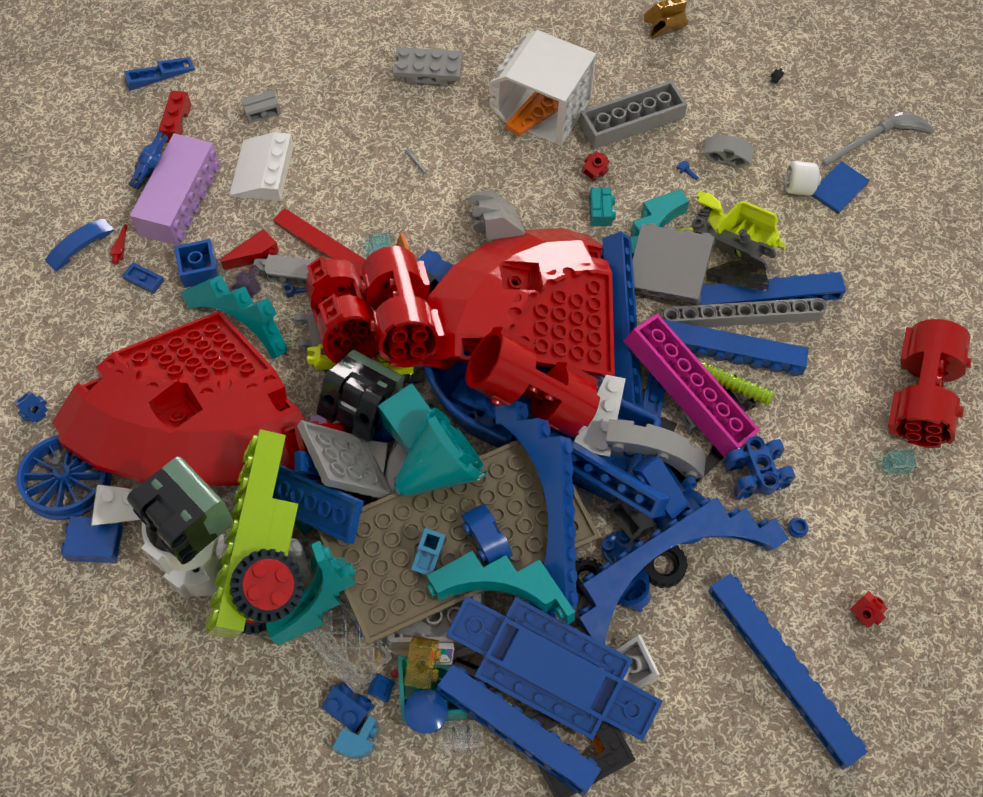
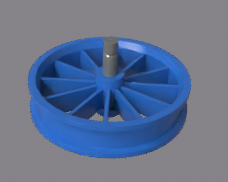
[16,435,112,520]

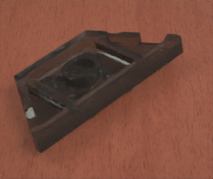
[705,261,769,291]

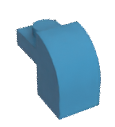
[411,528,446,575]
[332,716,379,760]

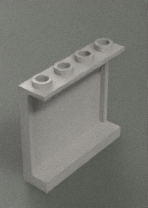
[632,223,716,305]

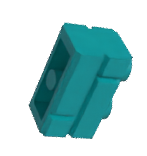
[589,188,616,226]

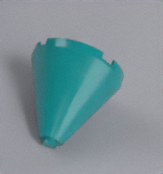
[394,408,487,497]

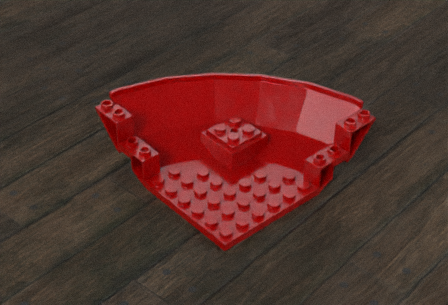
[420,228,615,378]
[52,311,304,487]

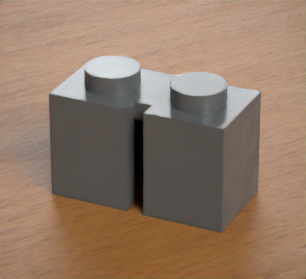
[608,498,657,541]

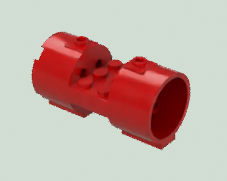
[361,246,444,368]
[305,256,379,364]
[888,319,972,448]
[466,327,600,437]

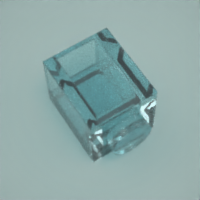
[882,449,917,475]

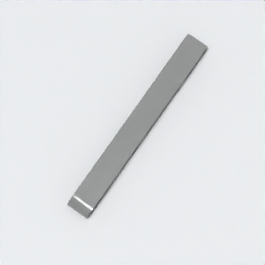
[662,298,827,327]

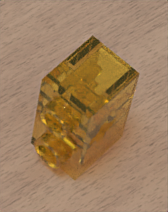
[404,636,442,690]

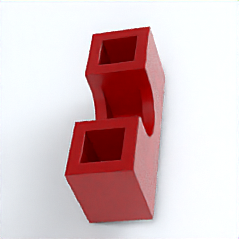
[158,90,192,143]

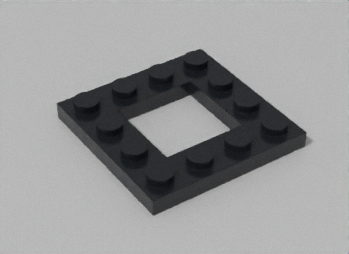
[527,710,636,797]

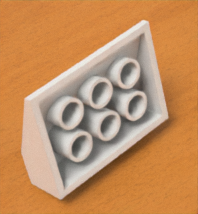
[229,132,294,201]

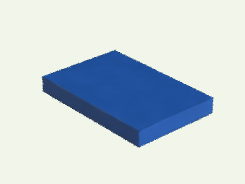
[811,161,870,214]

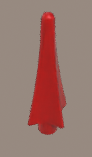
[109,224,127,265]

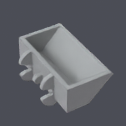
[468,190,525,240]

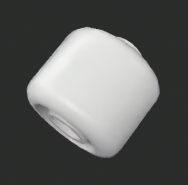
[785,161,821,196]

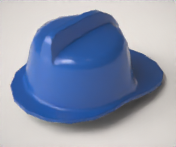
[619,568,651,613]

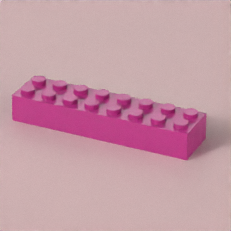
[624,313,760,458]

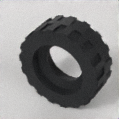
[644,545,688,588]

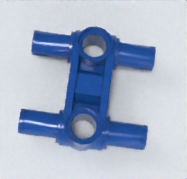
[128,132,168,189]

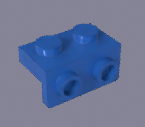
[321,682,375,733]

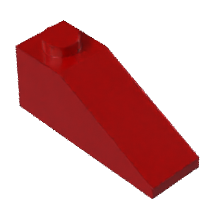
[220,229,279,270]

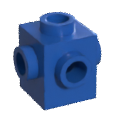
[13,391,48,423]

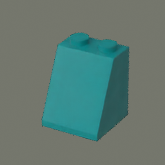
[378,383,431,453]

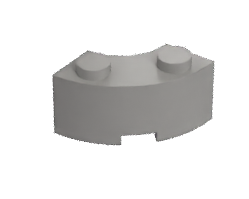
[703,134,754,168]

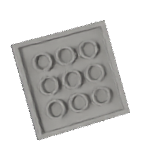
[297,420,393,499]

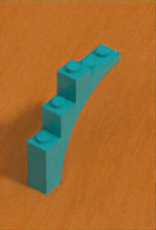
[630,189,689,260]
[180,275,289,359]
[265,541,357,646]

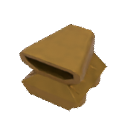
[644,0,688,39]

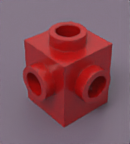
[581,151,610,182]
[850,591,888,628]

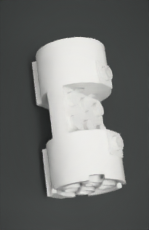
[141,522,227,600]

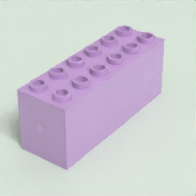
[130,133,220,246]

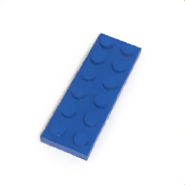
[272,464,364,544]

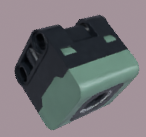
[316,350,404,442]
[127,457,233,565]

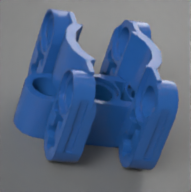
[723,436,796,500]

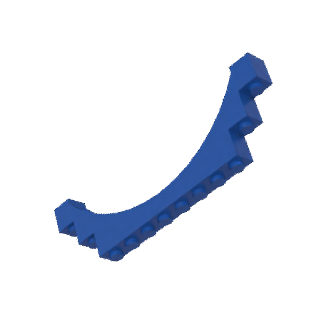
[495,401,578,633]
[575,497,789,667]

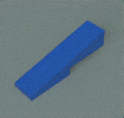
[124,57,195,91]

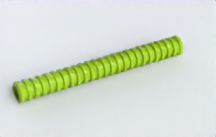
[698,359,774,407]

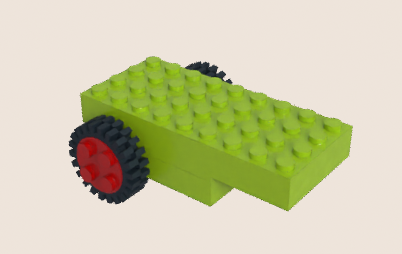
[205,429,304,639]

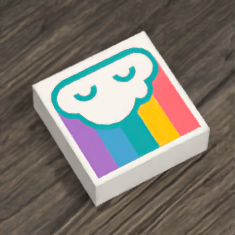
[430,643,454,665]

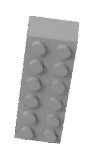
[579,80,688,149]

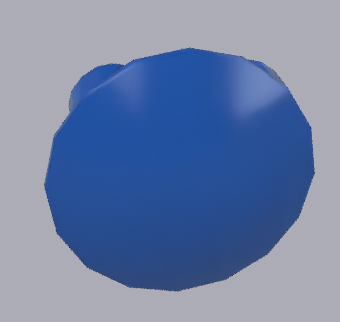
[602,530,639,564]
[404,689,448,734]

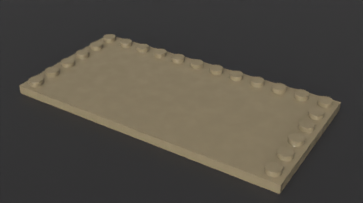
[317,440,600,645]

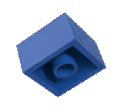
[174,239,219,288]

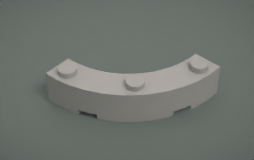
[606,419,706,479]

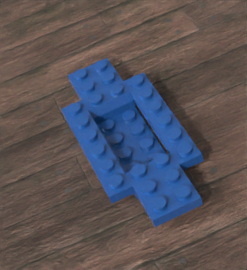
[446,596,663,741]

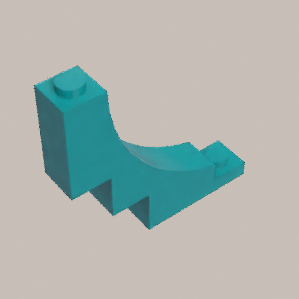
[426,551,575,625]

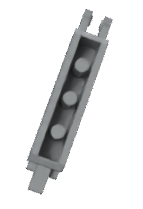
[253,254,315,287]

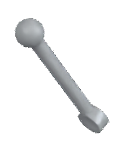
[405,148,427,174]

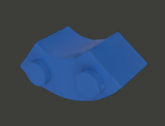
[461,504,513,565]

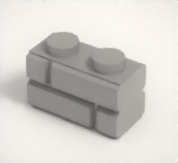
[241,90,281,124]

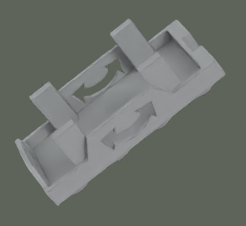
[393,47,463,86]

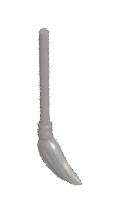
[822,112,934,166]

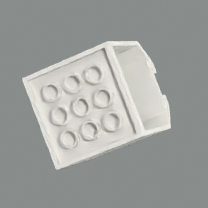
[489,30,596,146]

